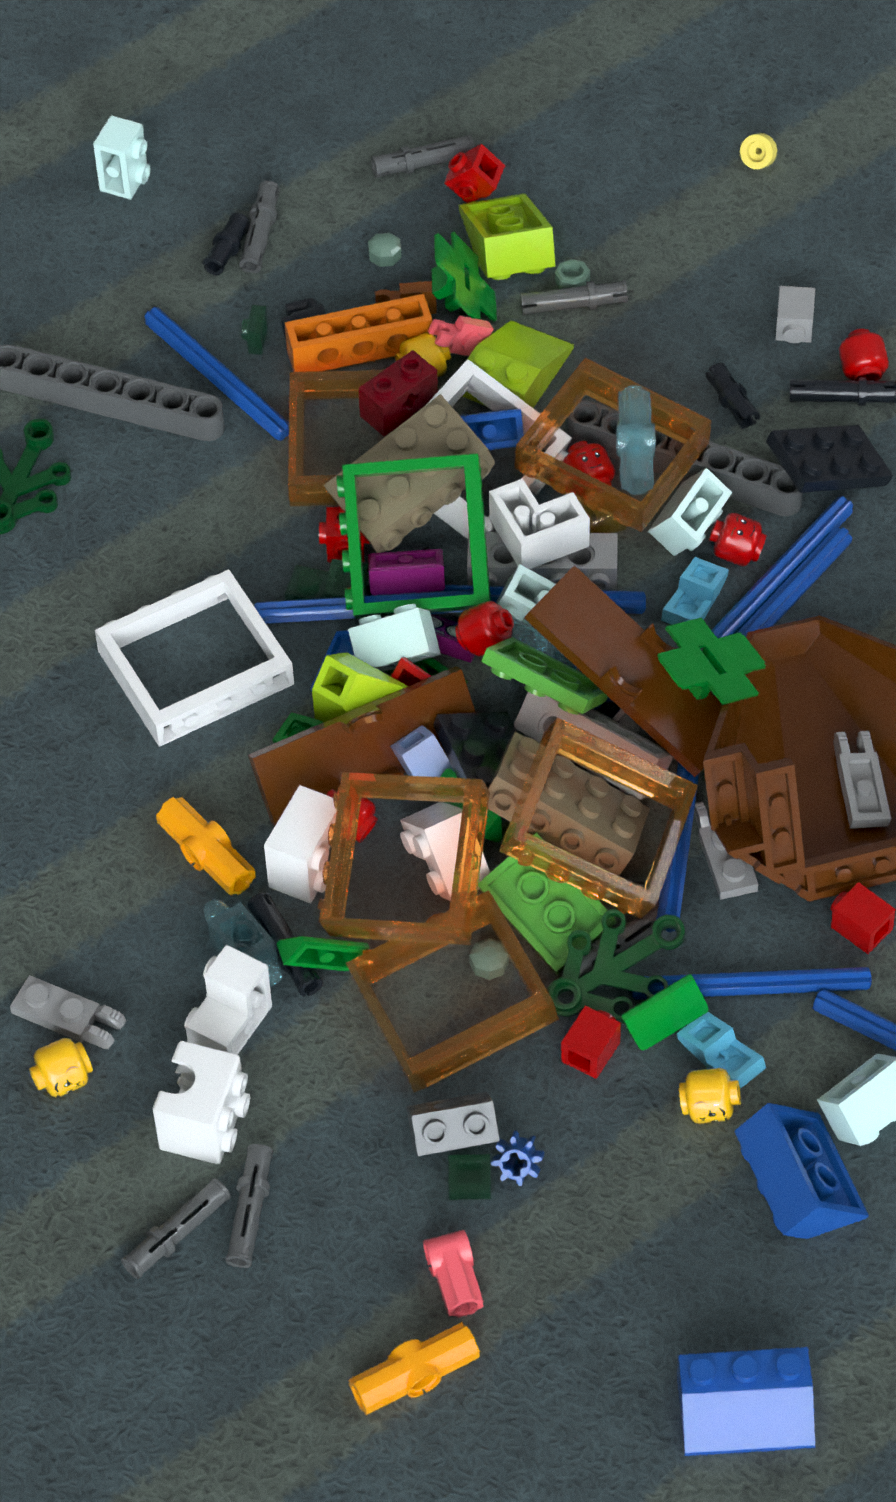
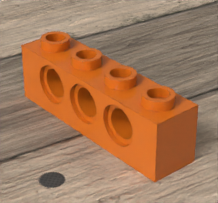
[285,294,433,377]

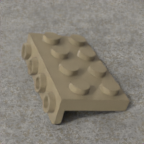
[324,394,495,553]
[481,732,650,878]

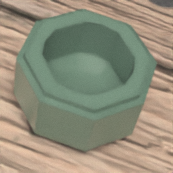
[368,233,402,267]
[555,259,590,289]
[469,938,509,980]

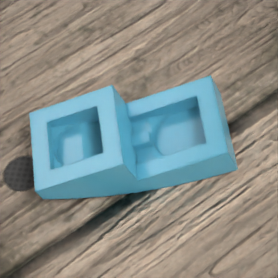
[661,557,729,625]
[677,1012,766,1089]

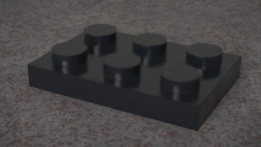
[766,425,893,493]
[433,712,517,806]

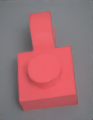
[427,315,494,356]

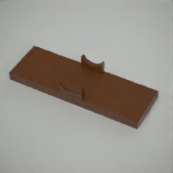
[524,565,722,777]
[248,666,476,826]

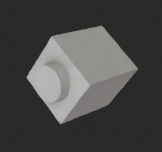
[776,286,815,343]

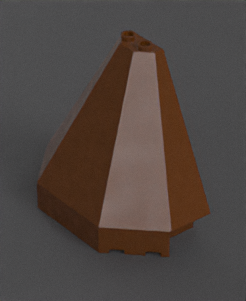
[703,615,896,902]

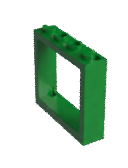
[336,453,491,619]

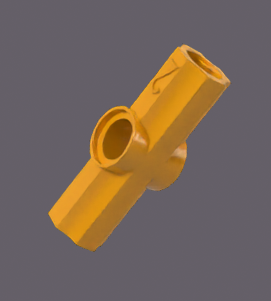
[156,797,256,895]
[349,1322,480,1415]

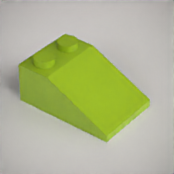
[459,194,555,280]
[462,320,574,408]

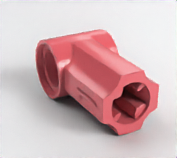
[423,1230,483,1318]

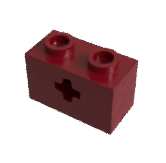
[358,350,438,437]

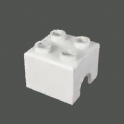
[152,1041,250,1164]

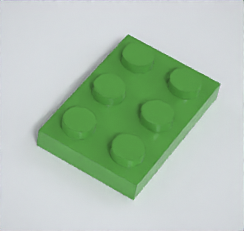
[481,637,608,715]
[477,832,616,975]

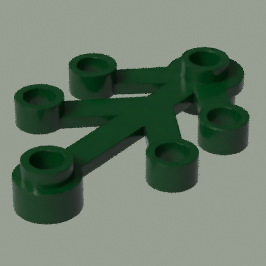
[0,419,71,535]
[546,909,685,1023]

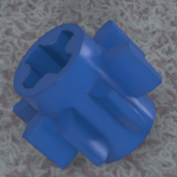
[491,1131,545,1186]

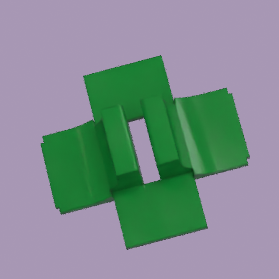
[432,232,497,322]
[657,617,766,705]

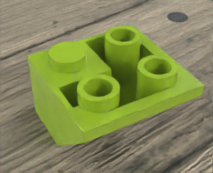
[312,652,408,722]

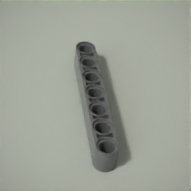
[0,344,225,441]
[568,400,803,516]

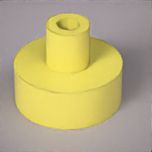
[740,133,777,169]

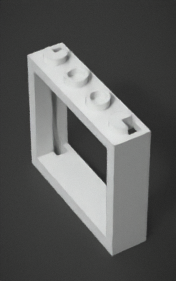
[426,359,572,539]
[95,569,294,747]

